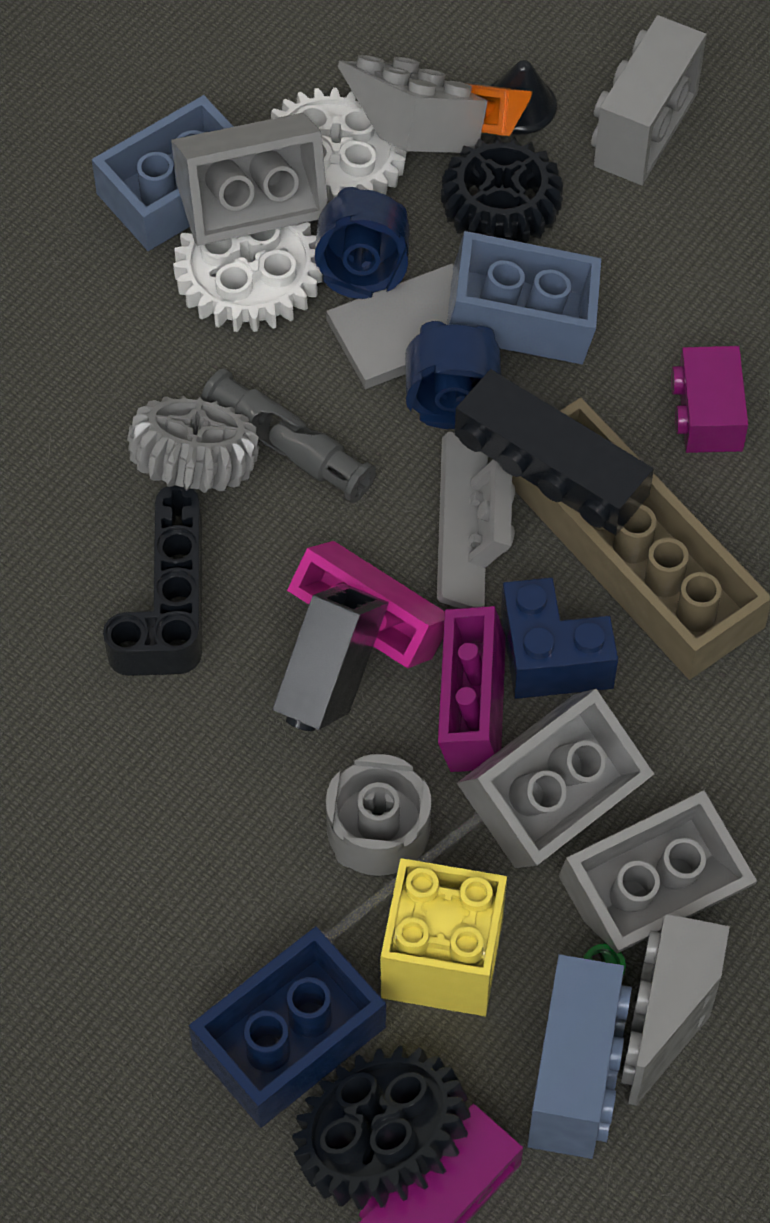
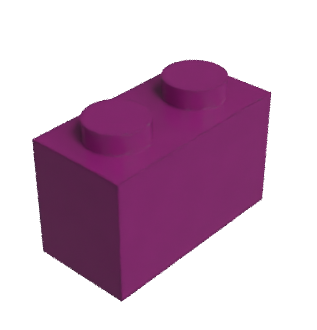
[671,346,748,453]

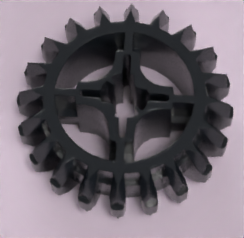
[441,135,563,243]

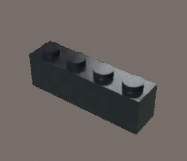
[455,369,654,536]

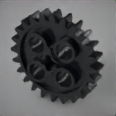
[292,1046,471,1210]

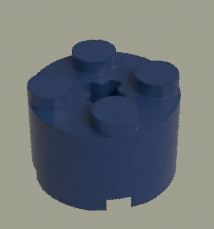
[314,187,410,299]
[405,321,501,429]

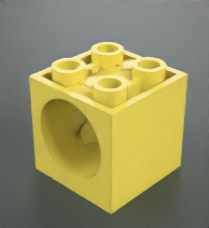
[380,858,507,1017]

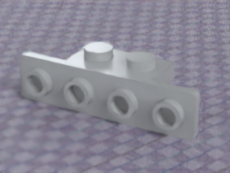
[437,432,515,608]

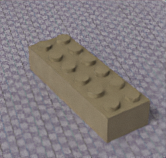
[512,397,770,680]

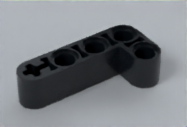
[103,485,202,676]

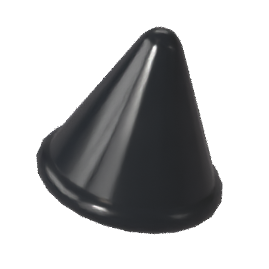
[490,60,557,135]

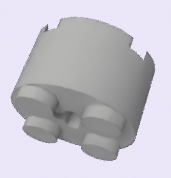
[326,754,431,876]

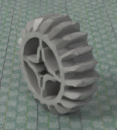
[127,396,259,493]

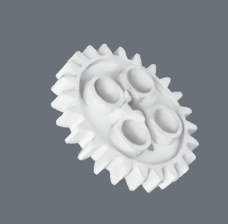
[271,88,407,202]
[173,222,323,332]

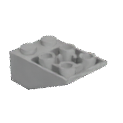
[338,55,488,153]
[621,913,730,1106]

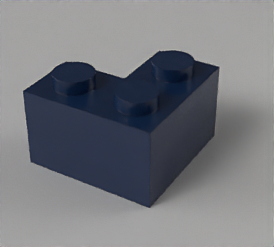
[501,578,618,699]

